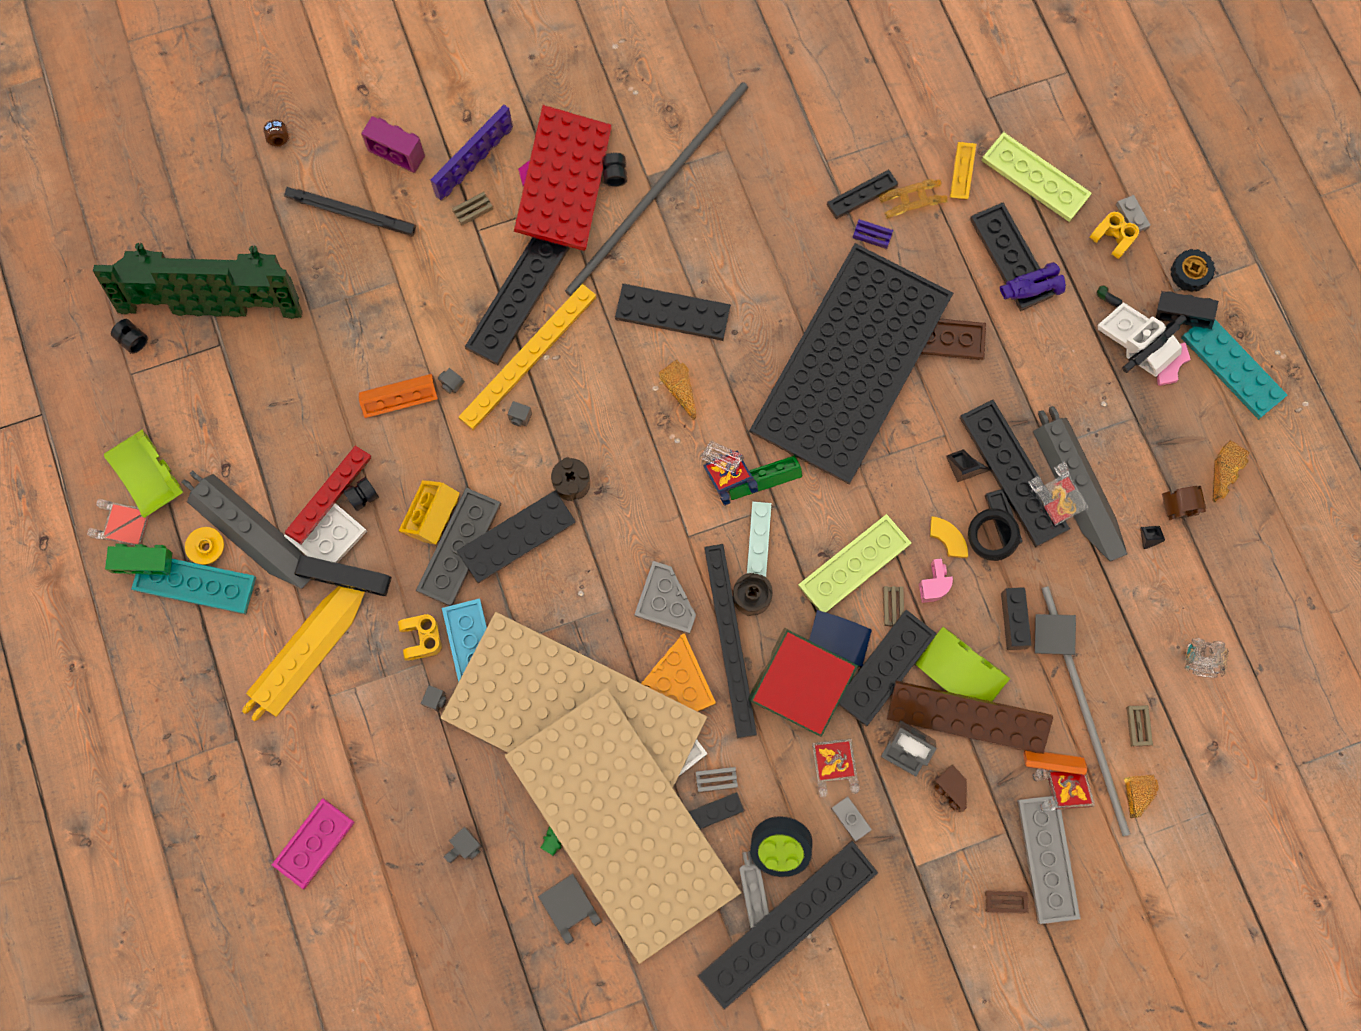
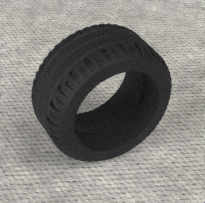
[968,508,1020,561]

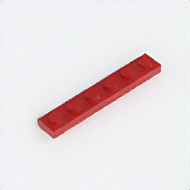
[285,445,371,545]

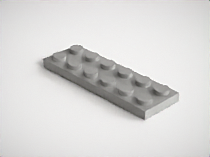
[1017,796,1080,924]

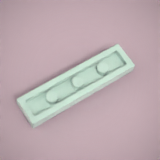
[747,502,772,577]

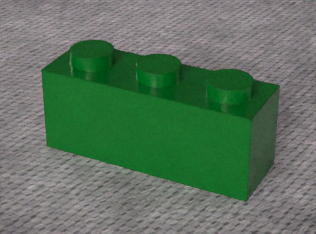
[105,544,173,575]

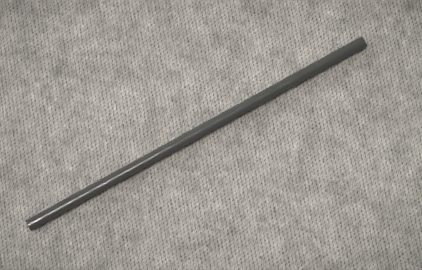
[565,82,748,296]

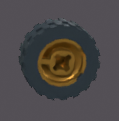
[1170,249,1215,292]

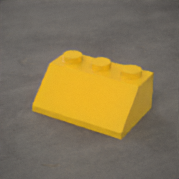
[399,480,460,545]

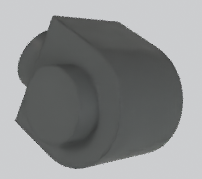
[438,368,465,394]

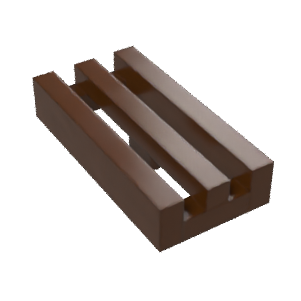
[985,891,1028,913]

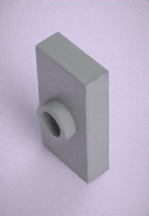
[831,797,872,842]

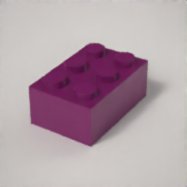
[361,116,425,173]

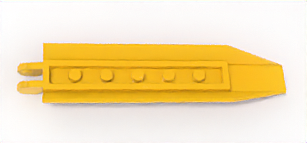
[242,586,365,722]

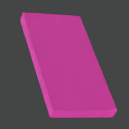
[272,798,355,889]

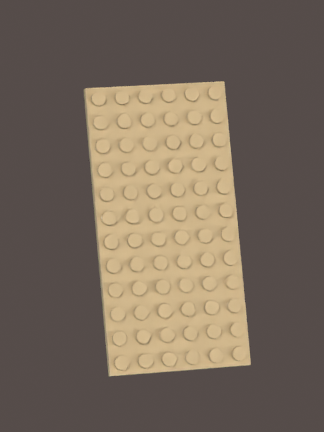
[441,612,707,788]
[505,688,741,964]

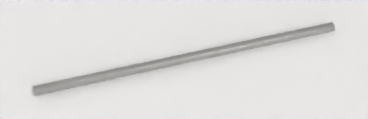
[1041,586,1131,836]

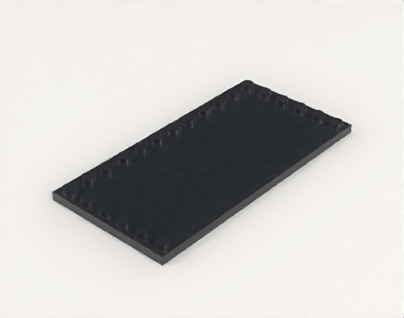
[749,243,954,485]

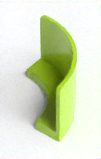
[104,429,183,518]
[915,627,1010,702]

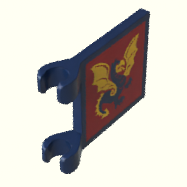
[703,450,758,506]

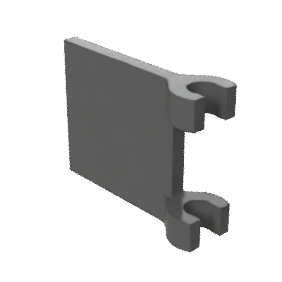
[538,874,602,945]

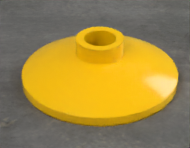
[185,527,224,565]

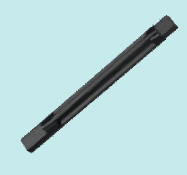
[284,187,416,236]

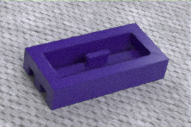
[853,219,893,249]

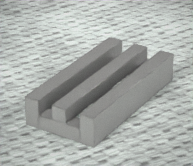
[696,767,738,792]

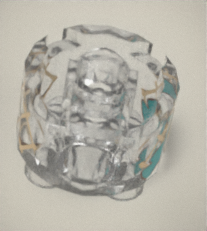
[1184,638,1229,677]

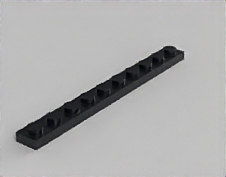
[704,544,757,739]

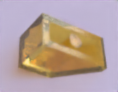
[1124,775,1158,819]

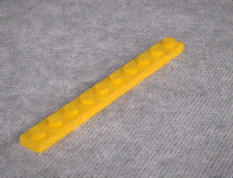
[458,284,597,430]

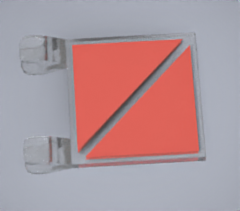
[87,499,150,546]

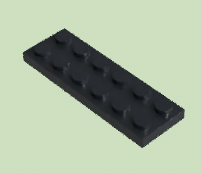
[970,202,1054,311]
[615,283,731,341]
[457,490,576,584]
[838,610,937,726]

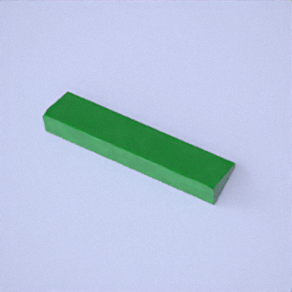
[728,456,802,500]

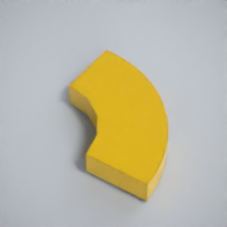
[930,516,968,559]

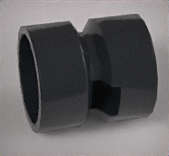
[603,153,627,187]
[111,319,148,354]
[343,476,379,512]

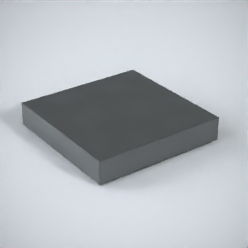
[1035,614,1076,655]

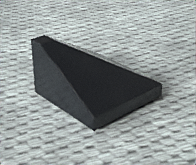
[1140,526,1165,549]

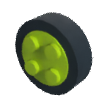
[750,816,813,877]

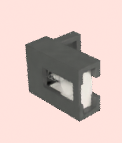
[881,720,937,776]

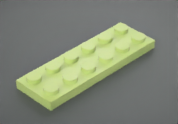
[981,132,1092,222]
[798,514,911,613]

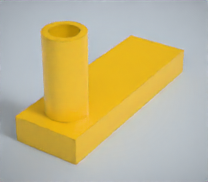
[950,142,976,199]

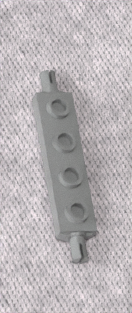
[739,851,769,929]

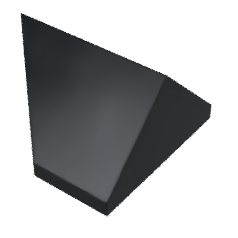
[946,449,990,483]

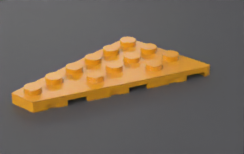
[641,633,716,712]

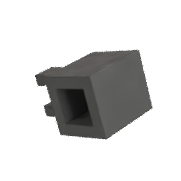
[444,827,482,863]

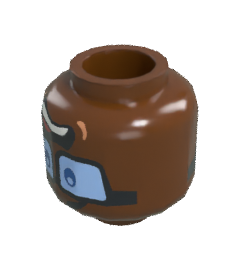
[263,120,289,147]

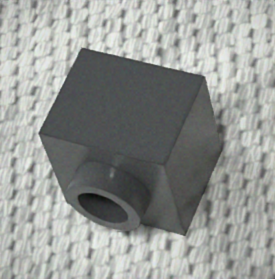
[507,401,532,427]
[421,685,447,712]

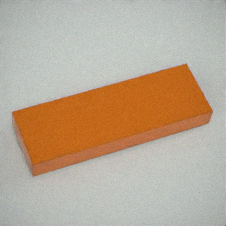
[1023,750,1087,775]

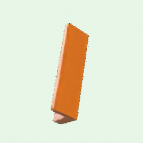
[359,374,438,418]

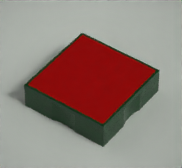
[748,627,858,737]

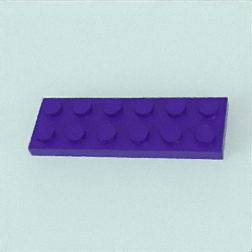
[430,104,513,200]

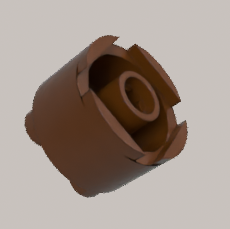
[1162,486,1206,521]

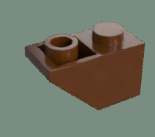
[932,764,967,812]

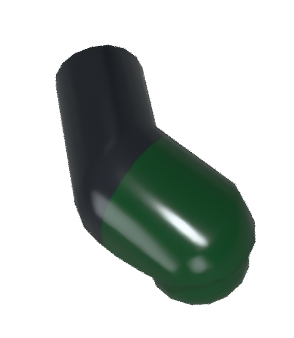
[1097,285,1123,308]

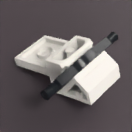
[1098,302,1186,377]

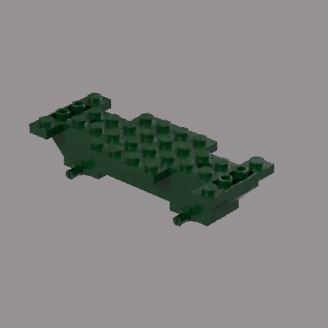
[93,243,303,319]

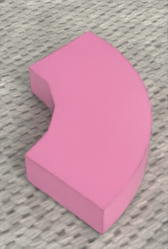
[1157,343,1191,386]

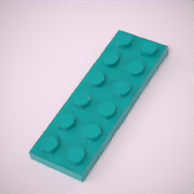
[1181,319,1288,420]
[131,559,257,615]

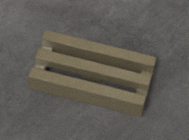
[452,192,493,226]
[883,586,904,626]
[1126,705,1153,747]

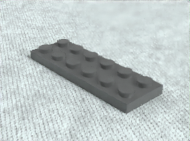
[416,488,501,606]

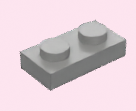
[1116,195,1151,232]

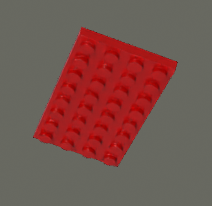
[513,105,612,251]

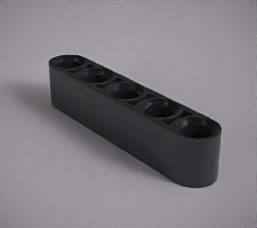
[294,555,392,596]

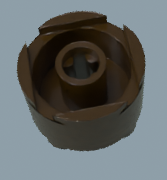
[551,457,590,501]
[733,573,772,616]

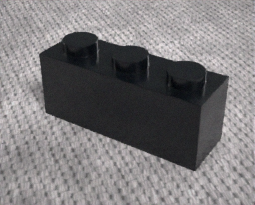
[1155,291,1219,329]
[1001,587,1032,650]

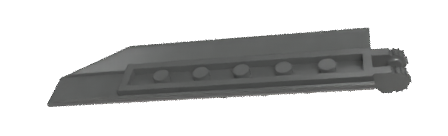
[1033,406,1127,561]
[181,470,310,589]

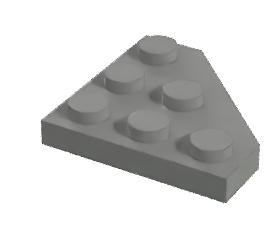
[634,561,696,634]

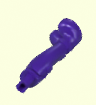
[1000,262,1066,300]

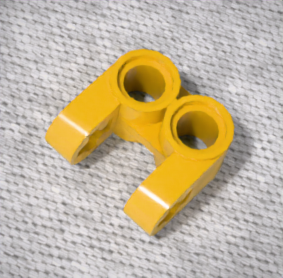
[1089,212,1139,260]
[398,614,442,661]

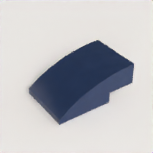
[809,610,872,667]

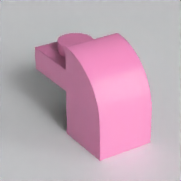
[919,559,953,603]

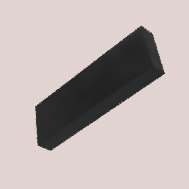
[985,489,1023,547]

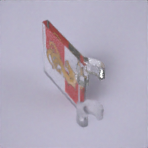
[1028,462,1089,526]

